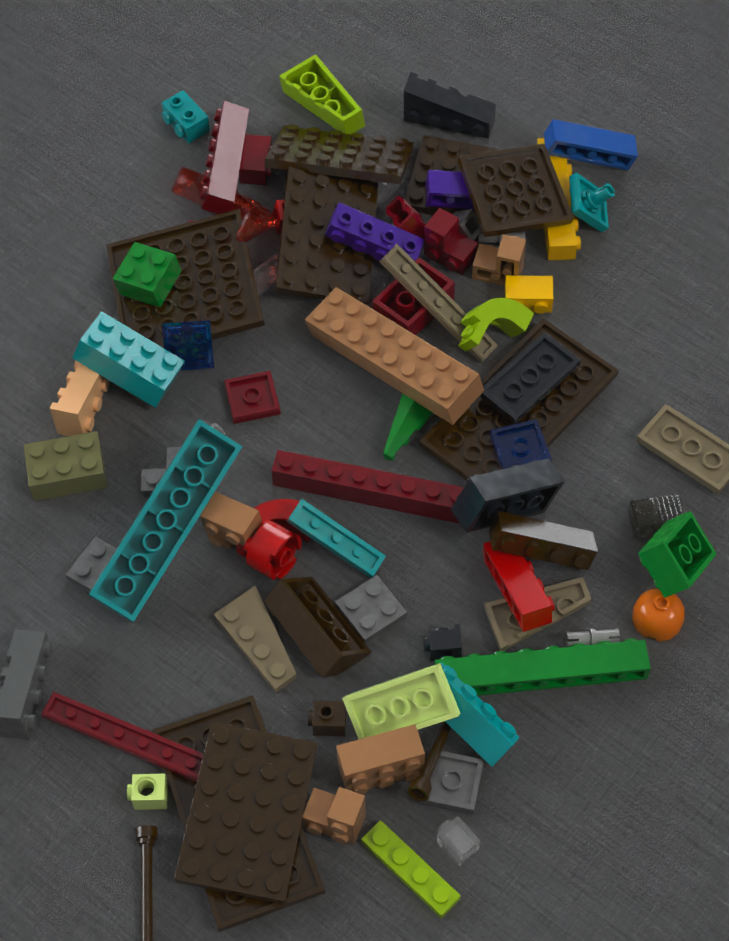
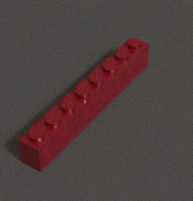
[271,450,464,524]

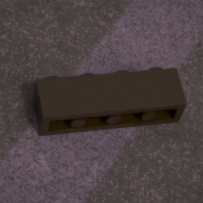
[489,511,598,570]

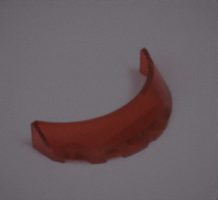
[171,167,279,242]

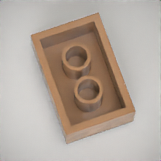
[336,724,425,794]

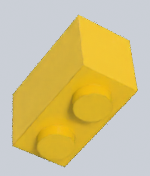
[505,275,553,314]

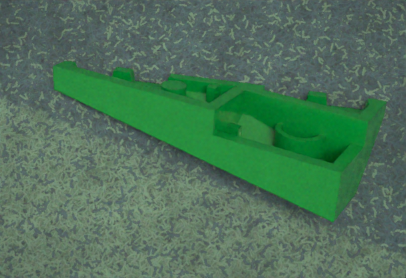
[383,393,433,461]

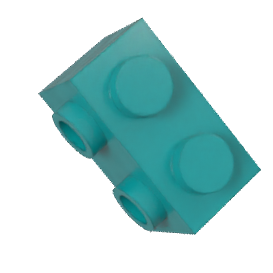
[161,90,210,144]

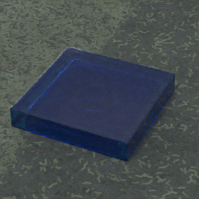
[489,419,552,469]

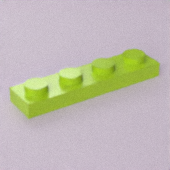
[361,820,461,919]

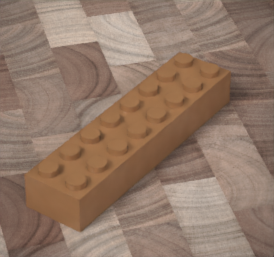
[305,287,484,425]

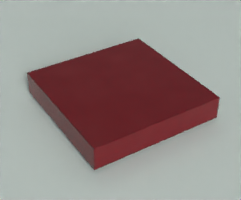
[224,370,281,424]

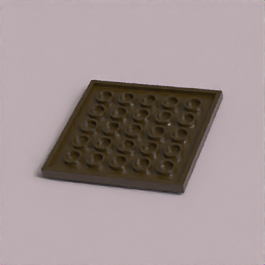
[106,209,265,351]

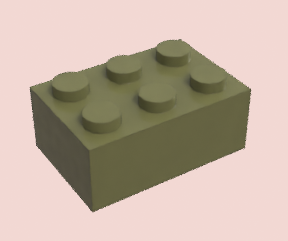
[24,431,108,501]

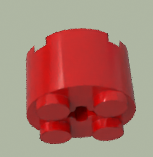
[244,519,302,580]

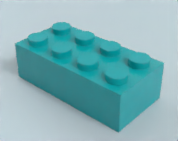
[72,311,185,408]

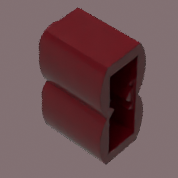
[386,196,427,239]

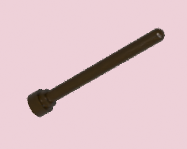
[407,721,451,802]
[136,825,158,941]

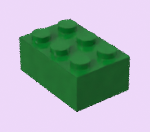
[638,511,717,598]

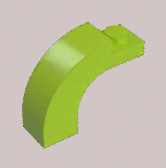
[458,298,534,352]

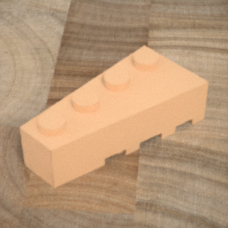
[50,361,110,436]

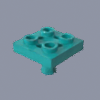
[569,173,615,232]

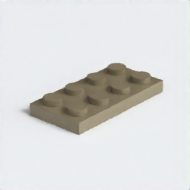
[636,404,729,495]

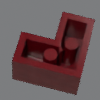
[424,208,478,275]

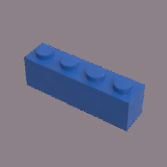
[544,119,638,170]

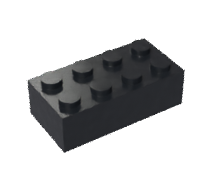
[451,459,565,533]

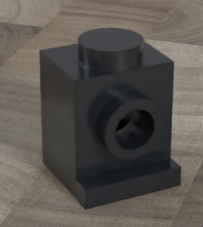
[423,624,462,661]

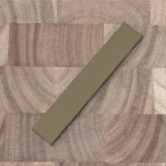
[379,244,498,363]

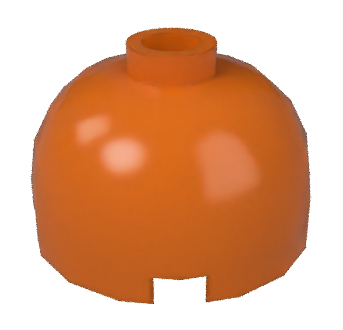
[632,588,685,642]

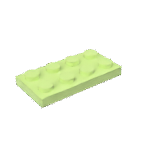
[342,663,461,739]

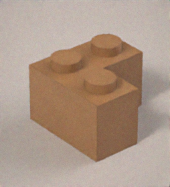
[472,234,526,287]
[200,491,262,549]
[302,787,366,845]

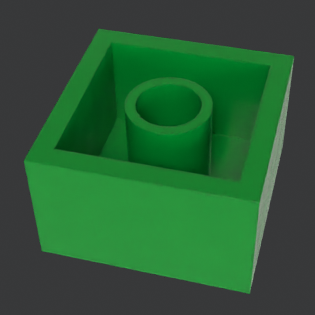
[113,242,182,307]

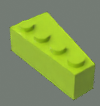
[279,54,365,134]

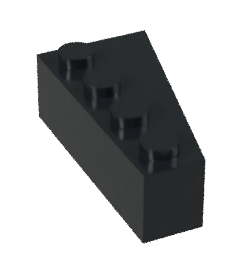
[404,72,496,139]

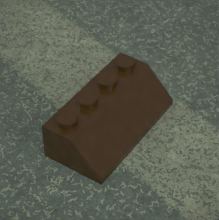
[264,576,372,678]

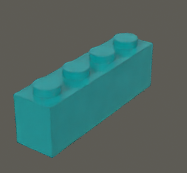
[441,662,520,767]

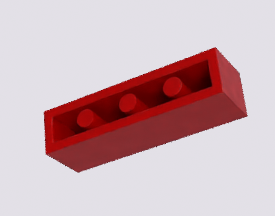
[483,541,555,632]

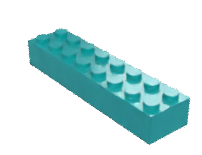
[87,419,243,622]

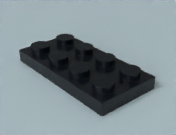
[480,332,581,424]

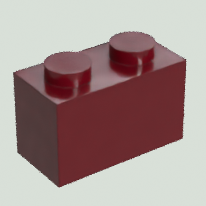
[239,134,273,185]

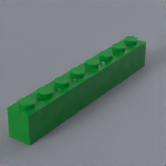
[435,638,651,696]

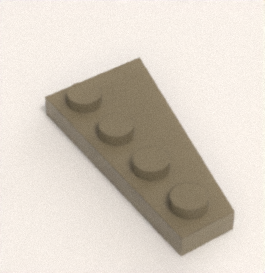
[484,577,591,651]
[214,585,297,693]

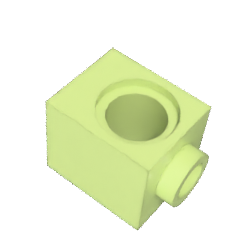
[127,774,168,810]

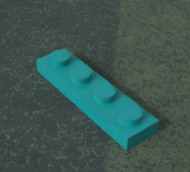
[286,499,386,579]

